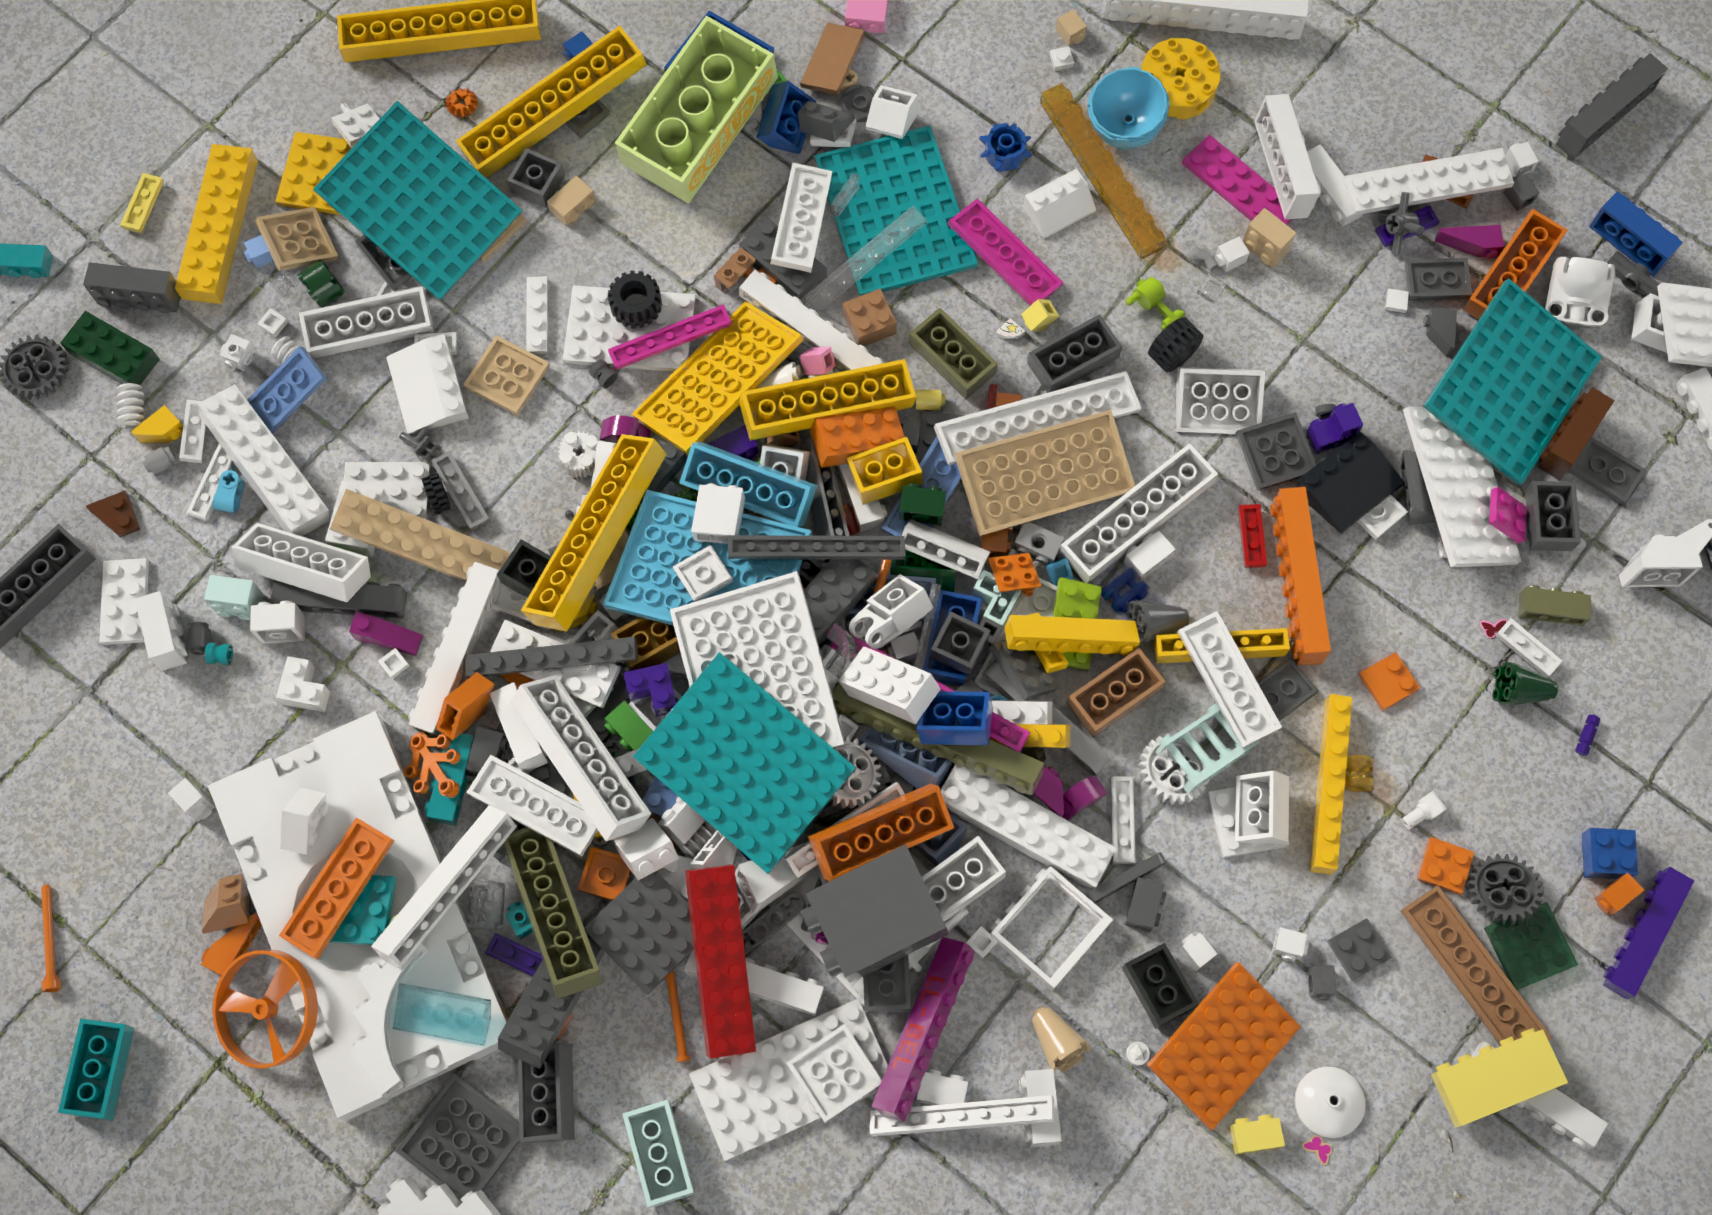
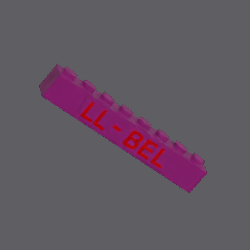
[871,937,975,1122]

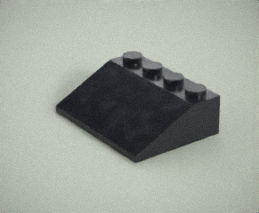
[1297,432,1404,534]

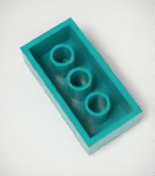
[58,1018,134,1121]

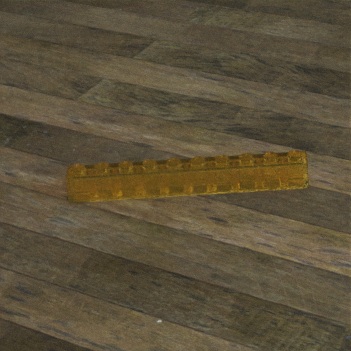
[1040,83,1165,260]

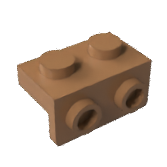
[714,248,756,292]

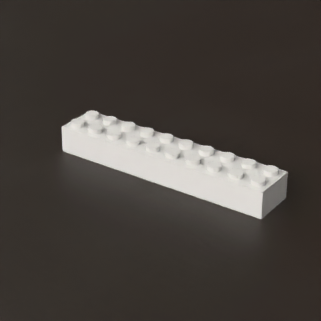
[1104,0,1308,40]

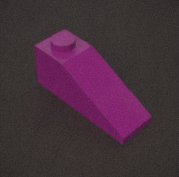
[1435,225,1505,259]
[349,612,423,656]

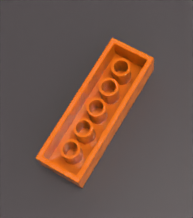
[1463,208,1568,319]
[808,783,954,882]

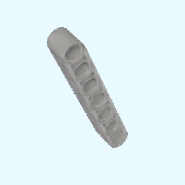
[982,659,1110,776]

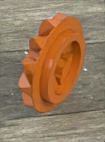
[445,87,478,117]

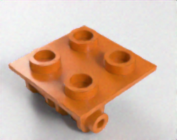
[988,553,1041,597]

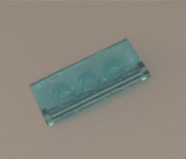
[393,983,491,1046]

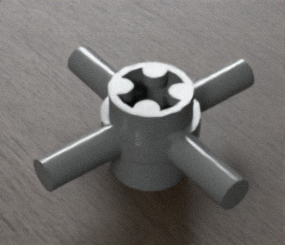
[1378,192,1424,254]

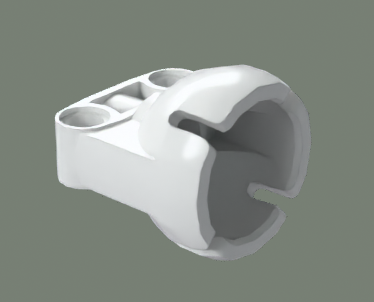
[1544,257,1615,327]

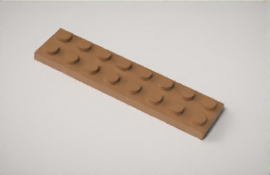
[1400,885,1552,1046]

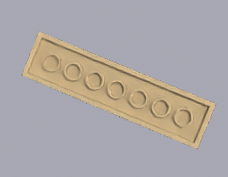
[330,489,510,582]

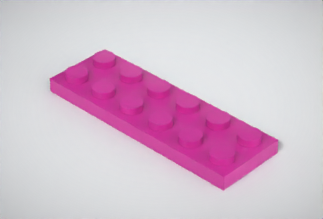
[1182,134,1293,225]
[948,198,1063,306]

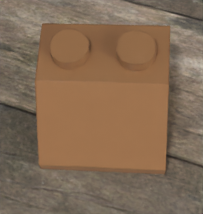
[202,874,250,934]

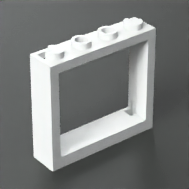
[990,866,1113,991]

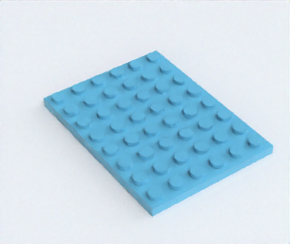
[603,490,812,626]

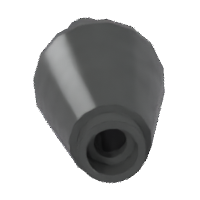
[1126,600,1189,644]

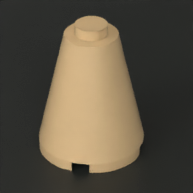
[1032,1007,1091,1074]

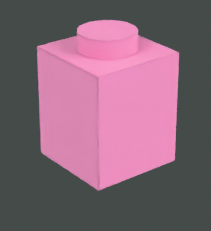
[800,347,836,375]

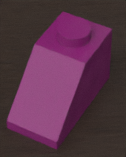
[1033,766,1064,817]

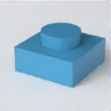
[1046,558,1074,586]

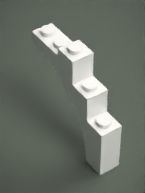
[349,943,429,1098]
[377,1177,501,1215]

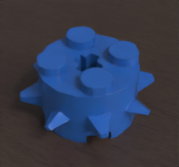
[979,123,1032,172]

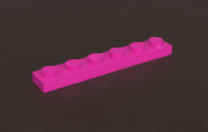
[608,304,732,370]

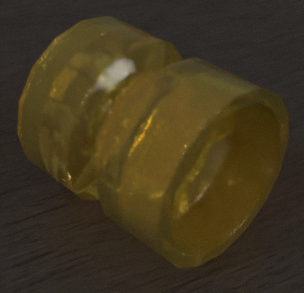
[1345,755,1374,792]

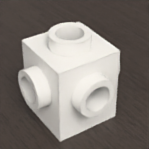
[220,334,255,371]

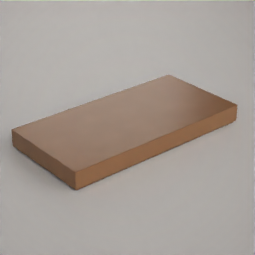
[800,23,865,95]

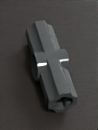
[1607,251,1660,297]

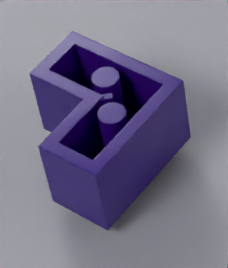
[1306,403,1364,454]
[624,663,676,717]

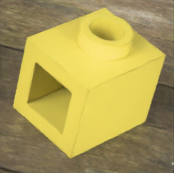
[1021,299,1060,331]

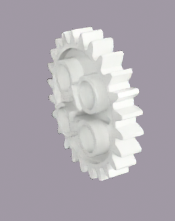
[1138,734,1209,805]
[832,736,882,809]

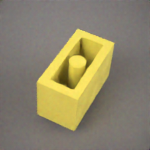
[1229,1114,1285,1155]

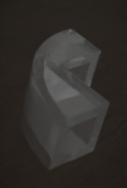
[824,622,859,679]

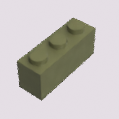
[1518,585,1591,626]

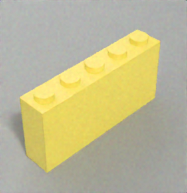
[1431,1028,1568,1128]

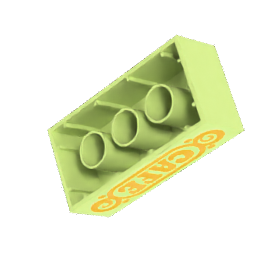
[615,16,778,204]

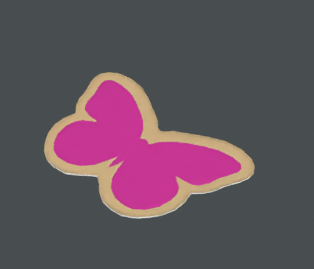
[1302,1135,1332,1165]

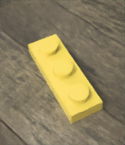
[120,173,164,234]

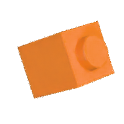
[1594,873,1644,916]

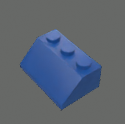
[756,81,816,154]

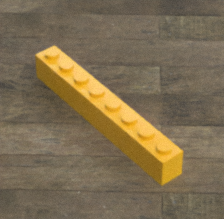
[1309,694,1352,875]

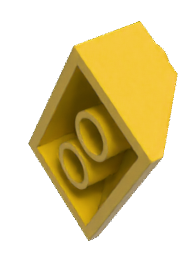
[847,437,923,505]

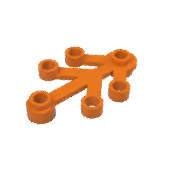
[404,732,461,798]

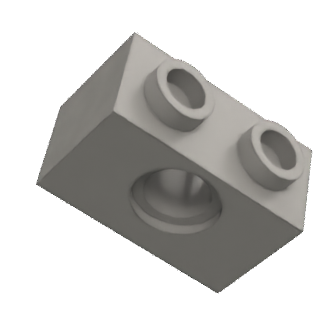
[1013,522,1064,566]

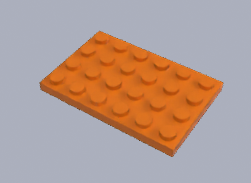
[1147,962,1301,1130]

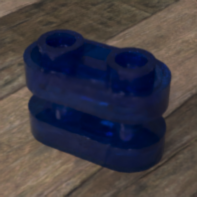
[1101,567,1149,614]

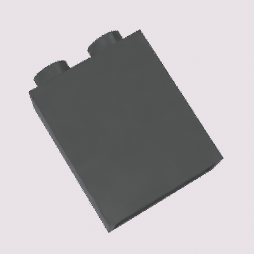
[801,844,949,983]

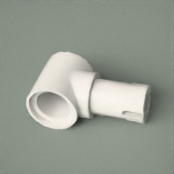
[1401,790,1447,830]

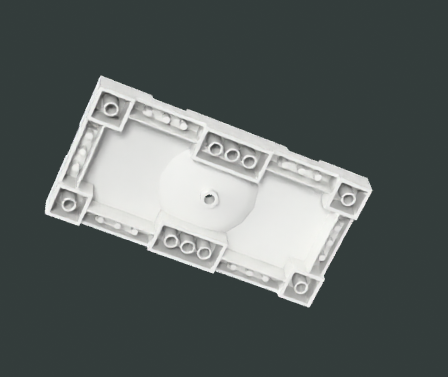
[208,711,508,1121]

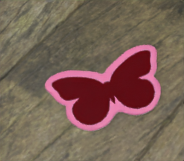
[1480,619,1508,638]

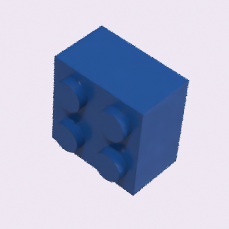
[1582,828,1638,879]

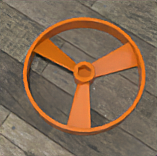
[213,950,318,1068]

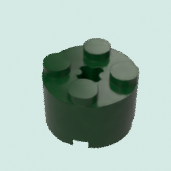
[297,259,345,308]

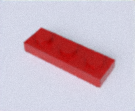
[1238,504,1267,568]

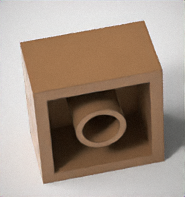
[842,288,897,346]

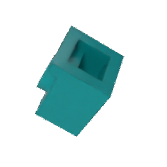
[505,902,533,940]

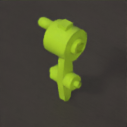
[1125,277,1185,331]

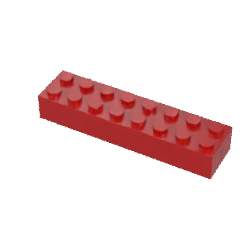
[685,864,756,1059]

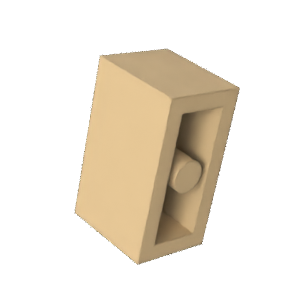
[547,176,596,226]

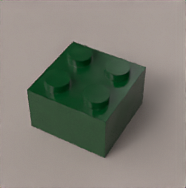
[899,483,946,526]

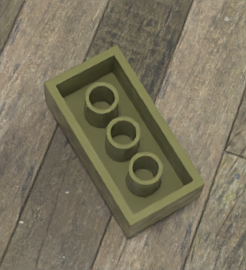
[909,308,998,399]

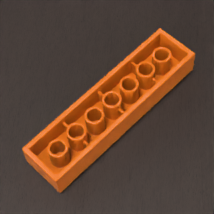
[1270,487,1331,666]

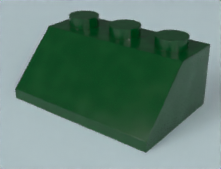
[890,550,956,595]

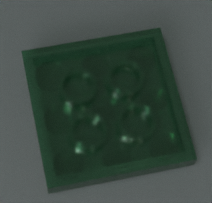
[1484,902,1578,990]

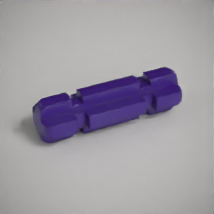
[1575,714,1601,756]

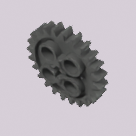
[0,335,69,400]
[1467,853,1544,925]

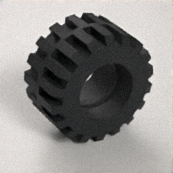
[608,271,662,329]
[1148,317,1204,373]

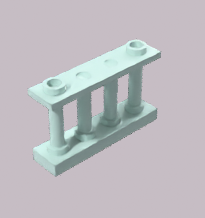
[1155,703,1260,794]

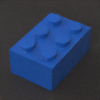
[917,691,993,745]

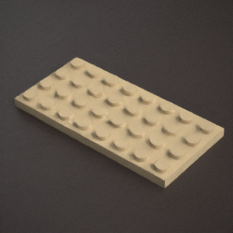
[954,410,1135,536]

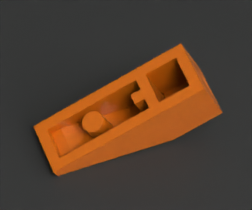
[200,913,262,975]

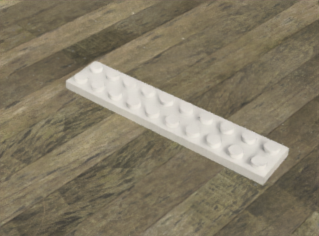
[934,371,1142,465]

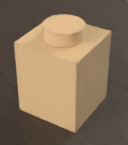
[1055,9,1087,46]

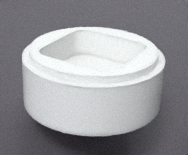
[1126,1041,1150,1066]

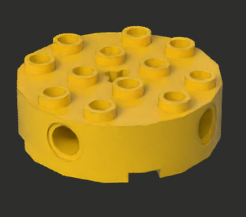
[1141,38,1220,119]

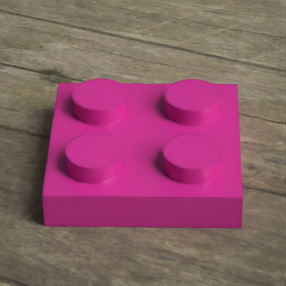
[1489,486,1527,544]

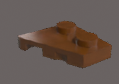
[86,490,140,537]

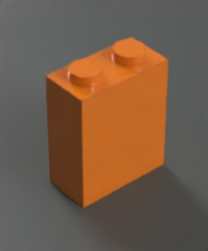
[436,672,494,740]

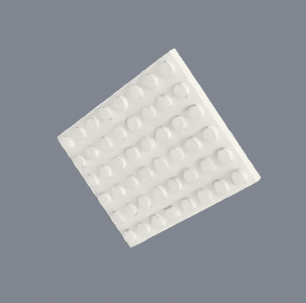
[670,571,845,748]

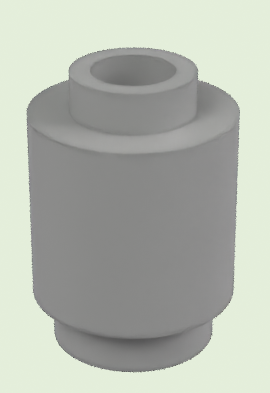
[142,446,177,475]

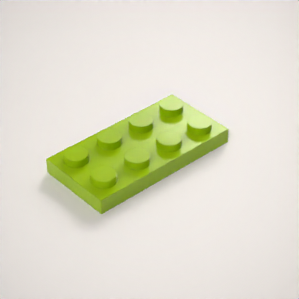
[1053,577,1102,672]

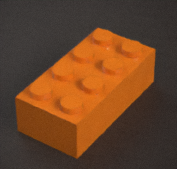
[810,406,905,468]

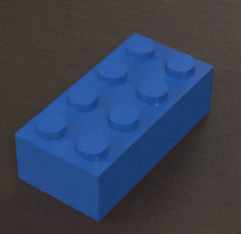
[1589,191,1683,278]
[922,590,982,686]

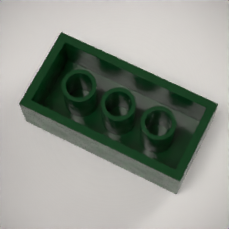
[60,311,160,385]

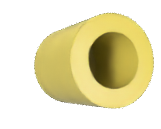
[916,389,945,411]

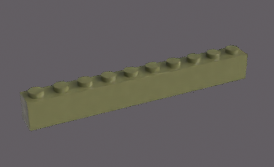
[832,682,1044,795]

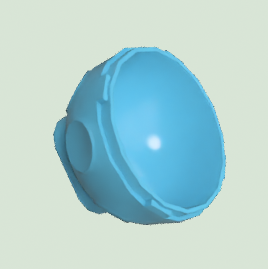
[1088,66,1170,149]

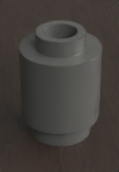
[187,622,211,655]

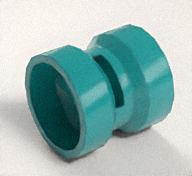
[205,642,233,666]

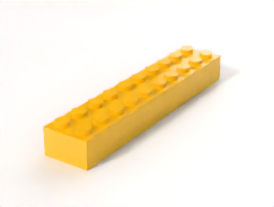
[337,0,541,63]
[456,25,647,178]
[521,434,667,632]

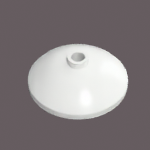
[1295,1067,1365,1138]

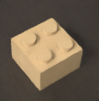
[1243,208,1296,268]

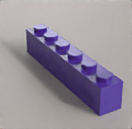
[1603,867,1694,1000]

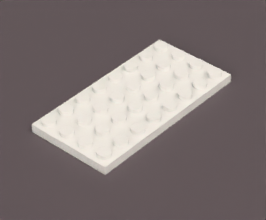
[1403,406,1522,567]
[689,999,888,1162]

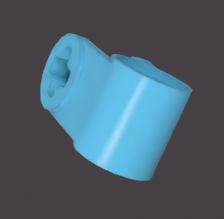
[213,470,245,513]

